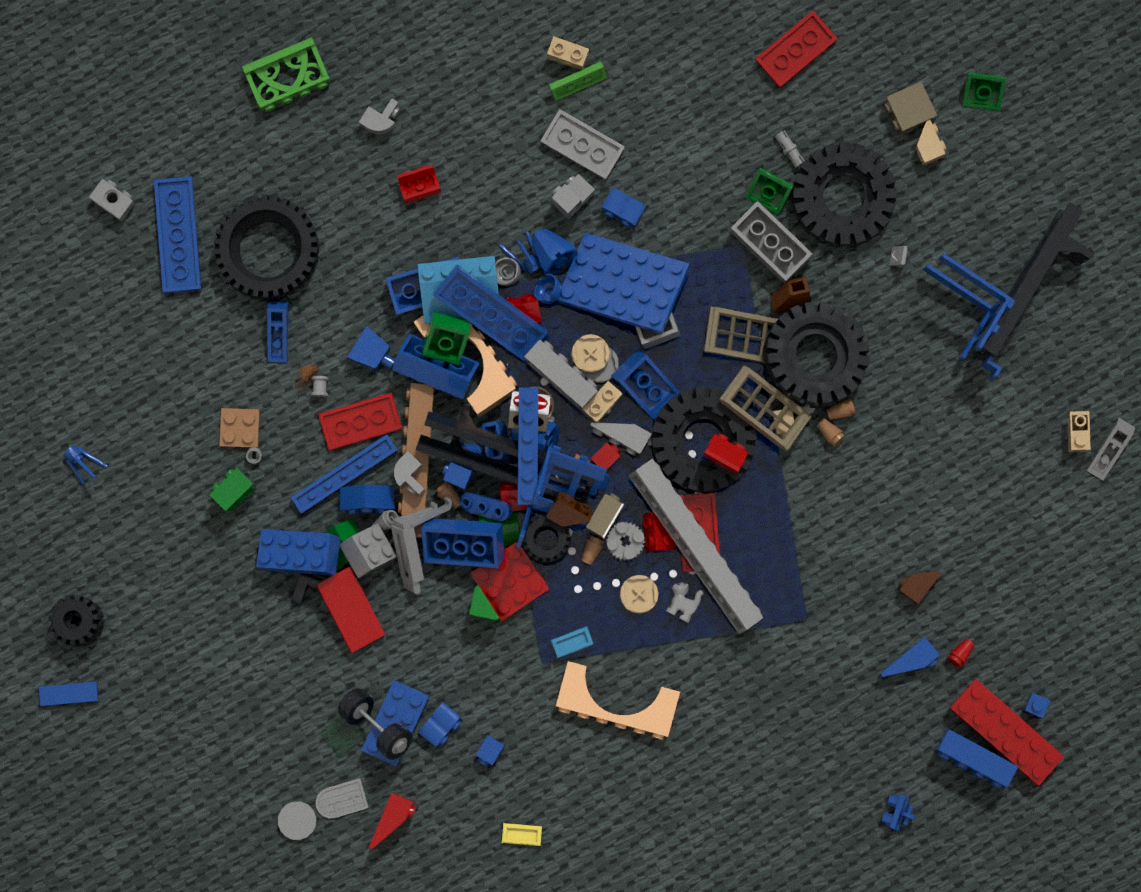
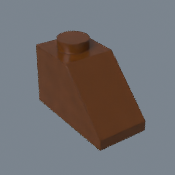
[898,571,941,605]

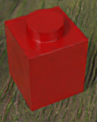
[591,443,620,472]

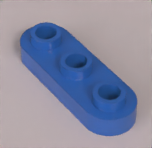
[460,492,512,521]

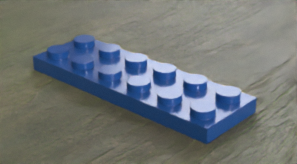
[154,176,202,293]
[433,265,548,361]

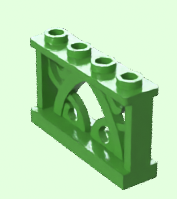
[242,37,331,112]

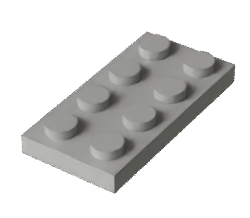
[540,109,625,180]

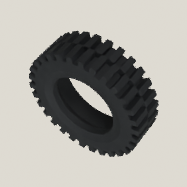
[214,195,319,301]

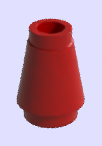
[948,639,975,668]

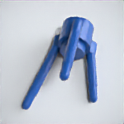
[499,231,541,274]
[63,445,108,485]

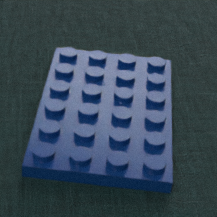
[557,232,691,334]

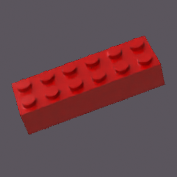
[948,679,1064,786]

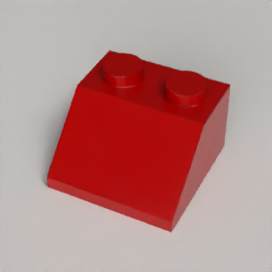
[702,433,748,474]

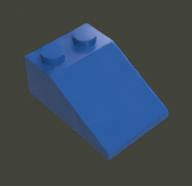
[611,349,680,420]

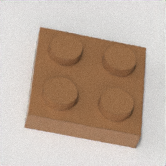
[219,408,260,448]

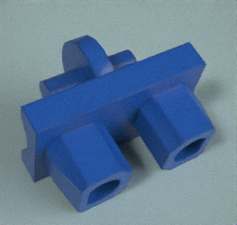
[882,794,916,831]

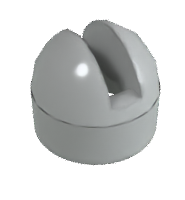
[246,447,262,464]

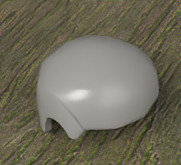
[495,257,521,286]

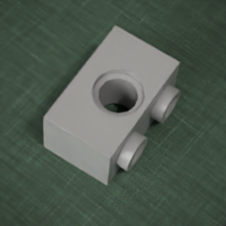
[89,179,135,222]

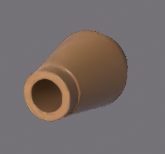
[826,399,856,420]
[817,418,845,447]
[435,481,461,509]
[581,535,604,565]

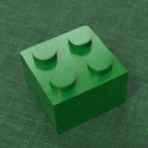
[422,312,470,365]
[210,468,257,514]

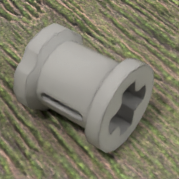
[311,376,329,397]

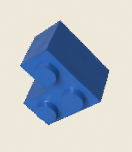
[340,484,395,515]

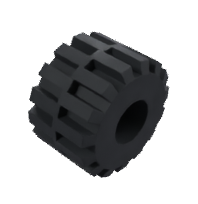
[48,595,104,647]

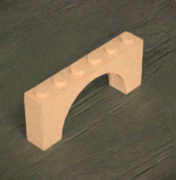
[414,316,517,418]
[556,661,680,740]

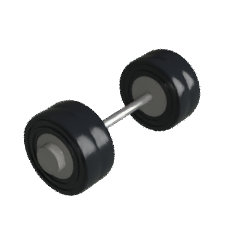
[338,688,413,760]

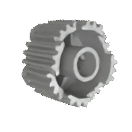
[606,522,645,562]

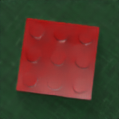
[470,542,550,621]

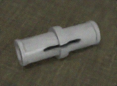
[775,130,805,169]

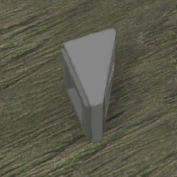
[889,246,908,268]

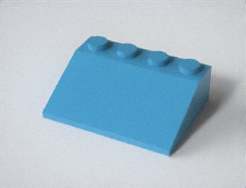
[418,256,499,324]

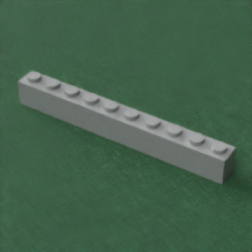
[628,459,763,634]

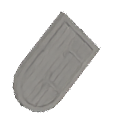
[316,778,369,818]

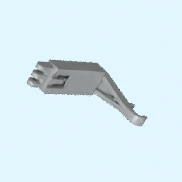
[391,496,452,594]

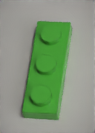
[549,62,607,101]

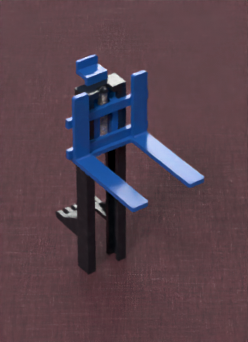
[923,202,1094,380]
[416,405,610,548]

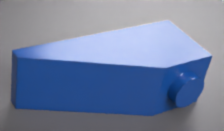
[267,300,289,363]
[879,637,940,677]

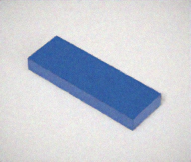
[39,682,99,706]

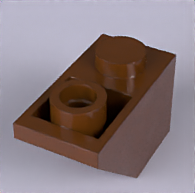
[770,277,811,314]
[546,491,593,527]

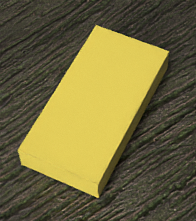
[502,823,542,846]

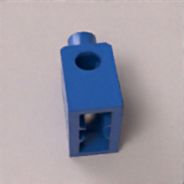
[347,326,396,371]

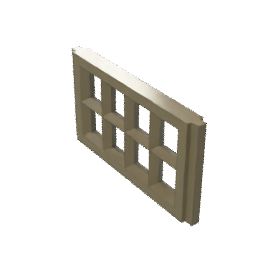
[704,306,778,364]
[719,365,811,451]

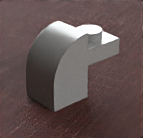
[359,99,400,134]
[394,451,425,496]

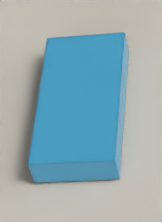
[551,626,594,658]

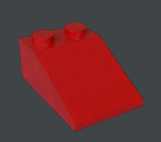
[369,793,417,849]

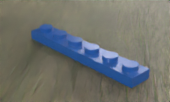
[518,388,538,505]
[291,434,398,514]

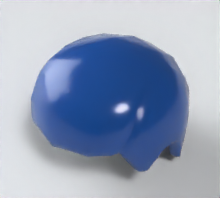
[534,273,562,304]

